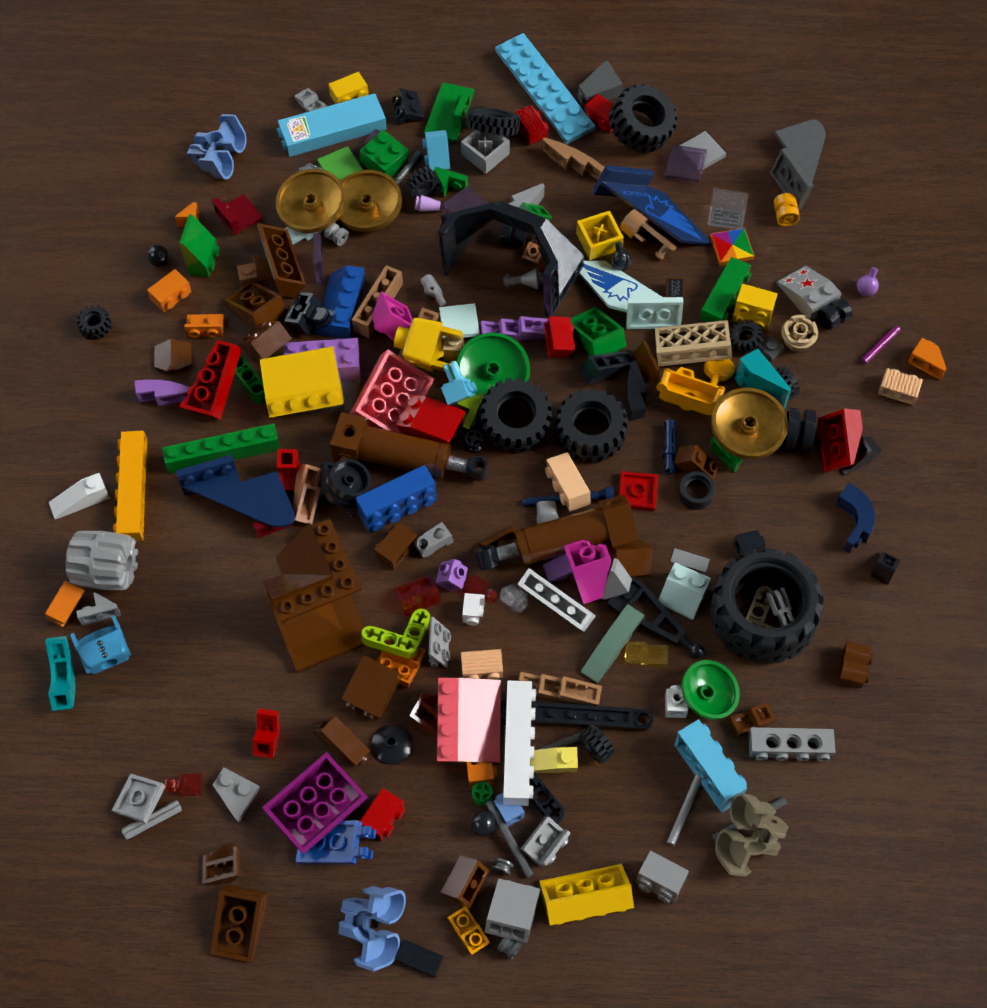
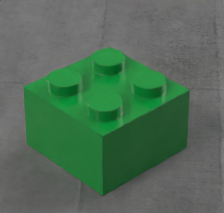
[360,130,409,177]

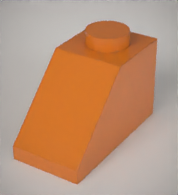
[908,338,946,380]

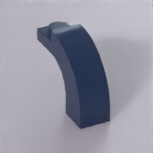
[836,483,875,553]

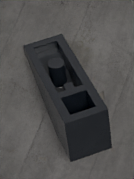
[579,350,638,384]

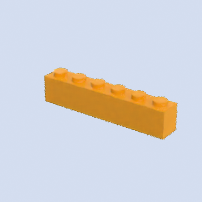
[113,431,147,541]

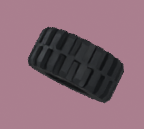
[609,84,678,153]
[479,377,552,453]
[555,389,628,463]

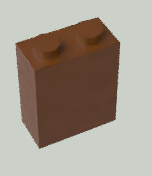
[342,655,403,720]

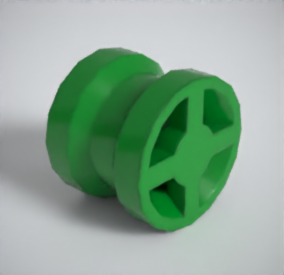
[472,782,493,806]

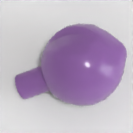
[857,267,879,297]

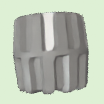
[66,531,138,590]

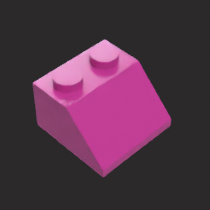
[372,291,413,341]

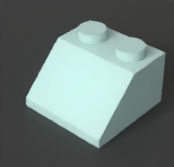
[659,563,711,620]

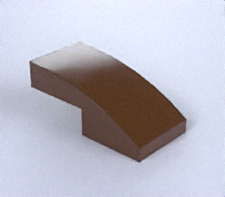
[728,703,776,738]

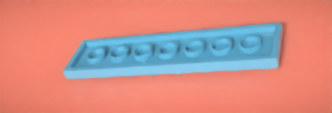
[495,33,595,145]

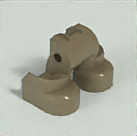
[715,793,789,877]

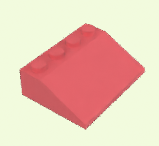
[349,350,434,434]
[437,678,501,763]

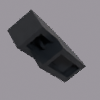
[626,360,647,421]

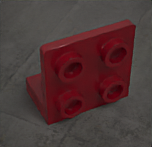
[212,194,263,236]

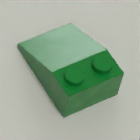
[179,214,220,278]
[571,307,627,356]

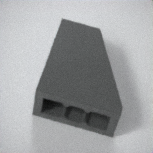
[577,60,623,106]

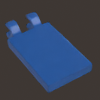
[296,820,376,865]

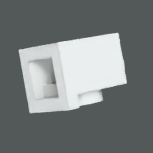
[462,593,485,626]
[665,685,688,718]

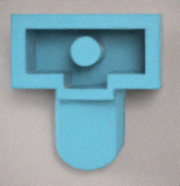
[422,130,450,171]
[441,360,477,405]

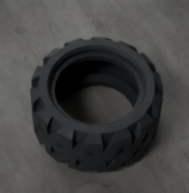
[710,548,824,664]

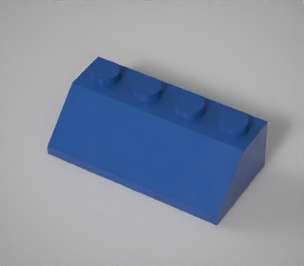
[315,265,366,339]

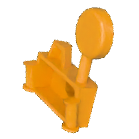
[656,359,735,415]

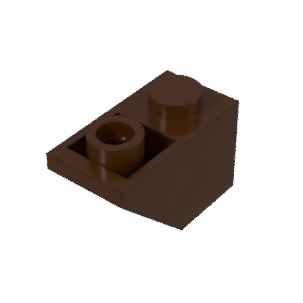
[674,444,719,480]

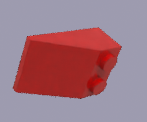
[396,395,465,443]
[817,408,863,473]

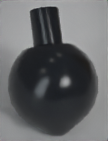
[610,241,632,272]
[147,245,168,266]
[470,809,496,837]

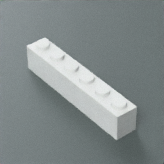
[503,681,536,806]

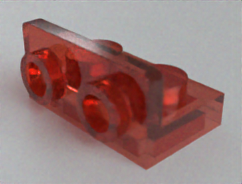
[394,574,441,616]

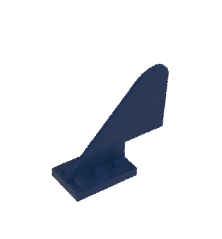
[176,455,295,527]

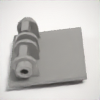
[429,616,451,668]

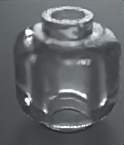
[499,584,528,613]

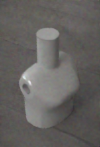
[421,275,446,306]
[536,501,558,524]

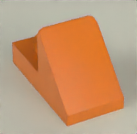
[175,202,199,227]

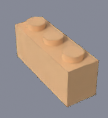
[545,452,591,512]

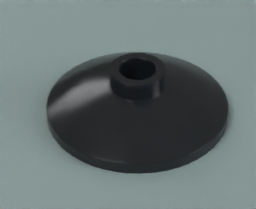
[371,725,412,765]

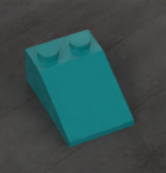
[735,349,791,409]

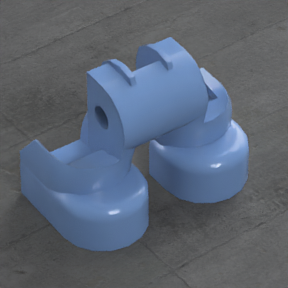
[187,114,247,179]
[338,886,406,972]

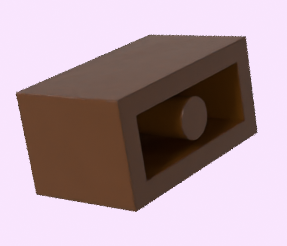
[374,522,418,570]
[440,855,490,908]

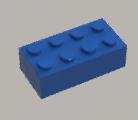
[356,465,437,533]

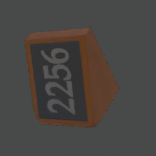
[666,277,685,300]

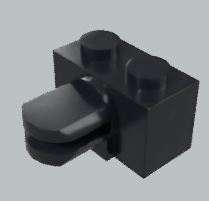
[284,292,331,336]

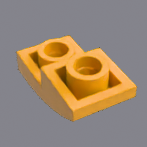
[447,907,490,955]

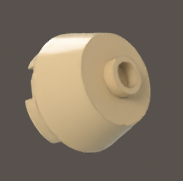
[781,315,818,352]

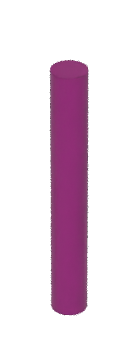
[861,325,901,364]

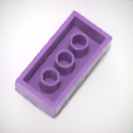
[284,338,360,382]

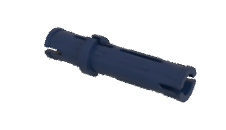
[662,419,677,474]

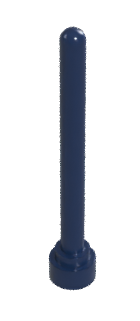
[522,486,614,506]

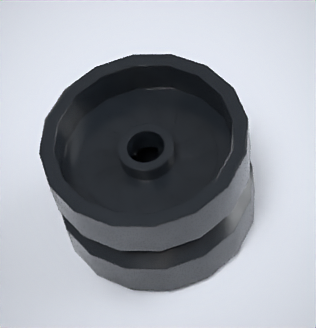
[783,407,816,452]
[323,459,371,509]

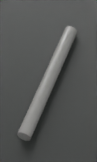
[667,773,702,846]

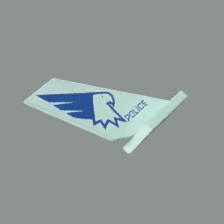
[579,261,683,329]

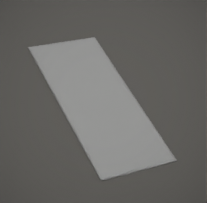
[670,548,710,572]

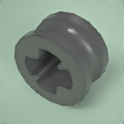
[492,858,513,876]

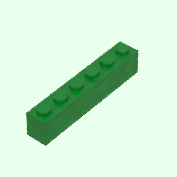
[162,424,280,474]

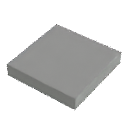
[678,131,726,172]
[111,774,166,824]

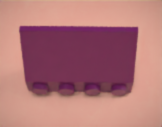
[262,752,368,855]

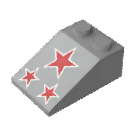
[777,266,841,320]

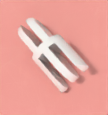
[766,587,794,627]

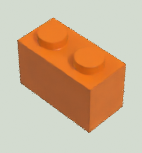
[147,269,192,312]

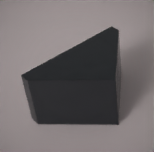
[870,551,900,585]

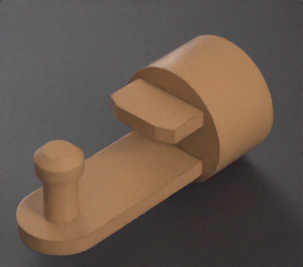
[619,209,676,260]

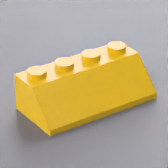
[539,864,634,925]

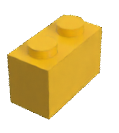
[329,72,369,104]

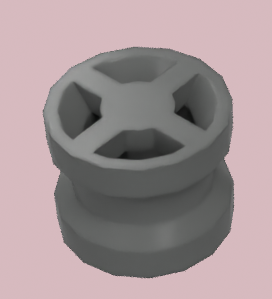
[497,938,523,960]

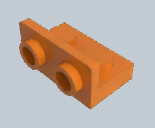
[184,314,224,338]

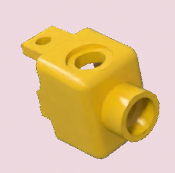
[394,318,463,372]

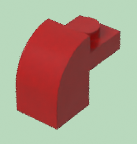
[277,449,300,492]
[253,708,281,759]

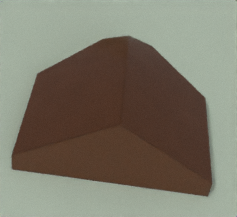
[154,339,192,371]
[408,693,438,738]
[202,843,239,885]

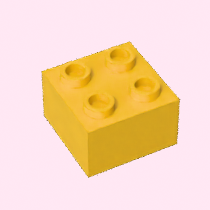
[576,211,624,260]
[732,284,778,331]

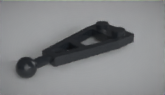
[607,575,705,659]

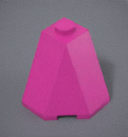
[564,540,611,604]

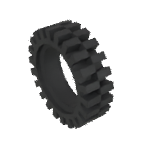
[466,106,521,136]

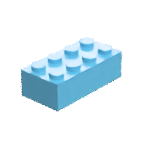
[674,719,747,813]

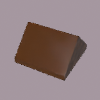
[605,540,653,577]

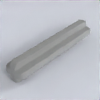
[122,800,182,839]

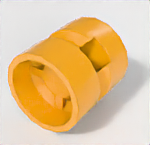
[774,193,800,227]

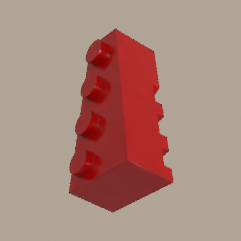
[179,340,242,420]

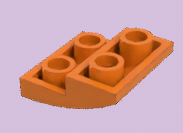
[377,639,426,688]

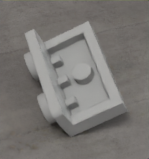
[520,816,571,866]

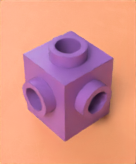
[435,559,468,592]

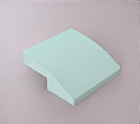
[439,303,480,339]

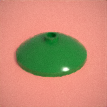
[682,660,740,720]

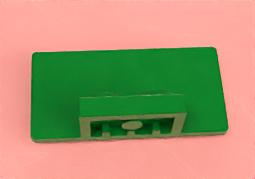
[424,83,474,142]

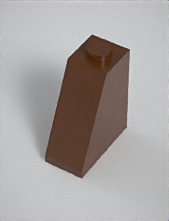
[312,716,370,766]

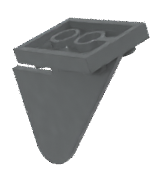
[770,119,826,210]

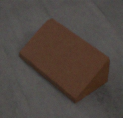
[632,341,660,383]
[478,526,516,548]

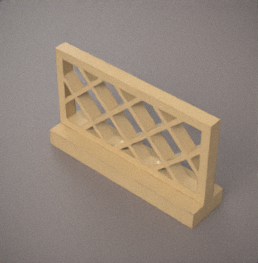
[655,320,732,366]

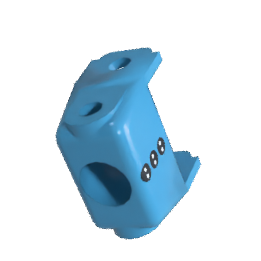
[70,615,131,674]

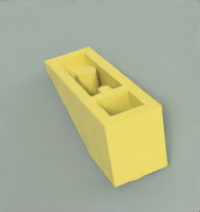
[530,747,578,773]

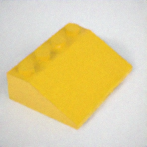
[260,346,344,418]

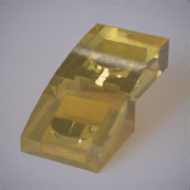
[625,642,668,667]

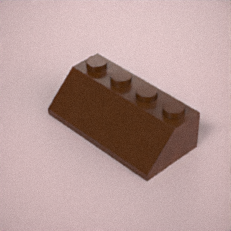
[257,223,306,298]

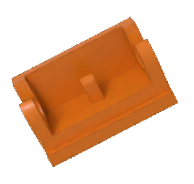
[45,581,85,627]

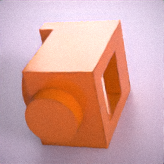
[467,761,498,788]

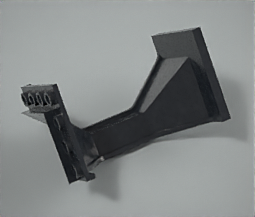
[438,201,584,318]

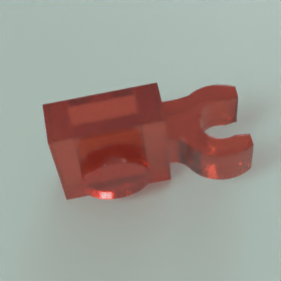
[462,574,498,604]
[165,773,202,797]

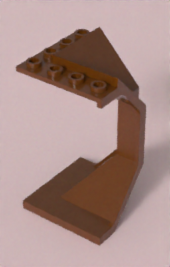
[263,519,370,673]

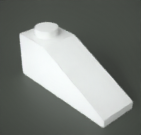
[49,473,110,520]

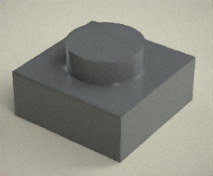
[759,336,784,361]

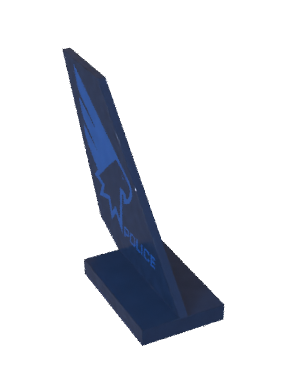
[592,165,712,245]

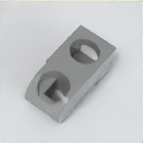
[414,522,453,557]

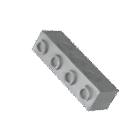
[748,727,835,762]

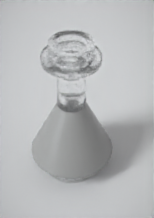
[503,268,543,290]

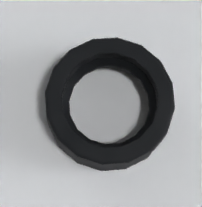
[678,471,716,510]

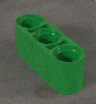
[234,355,266,404]

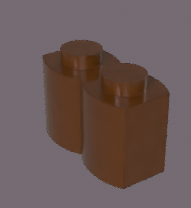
[838,641,873,688]

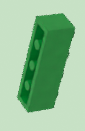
[700,257,752,322]

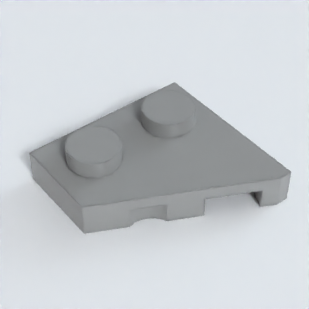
[213,767,260,822]

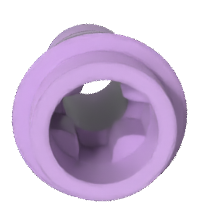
[415,195,441,212]

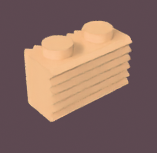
[878,368,923,405]
[461,649,503,680]

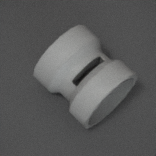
[324,223,349,246]

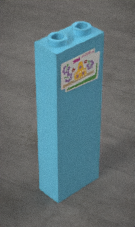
[276,93,387,157]

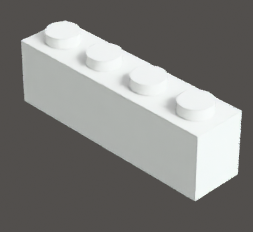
[518,568,596,632]

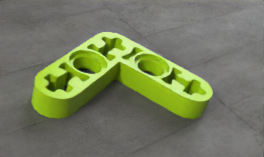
[361,609,430,658]

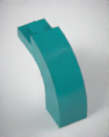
[45,636,75,711]

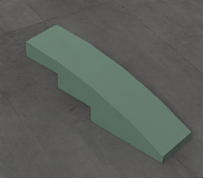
[581,604,644,684]

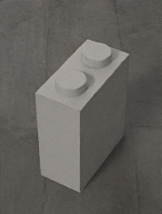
[485,878,540,943]

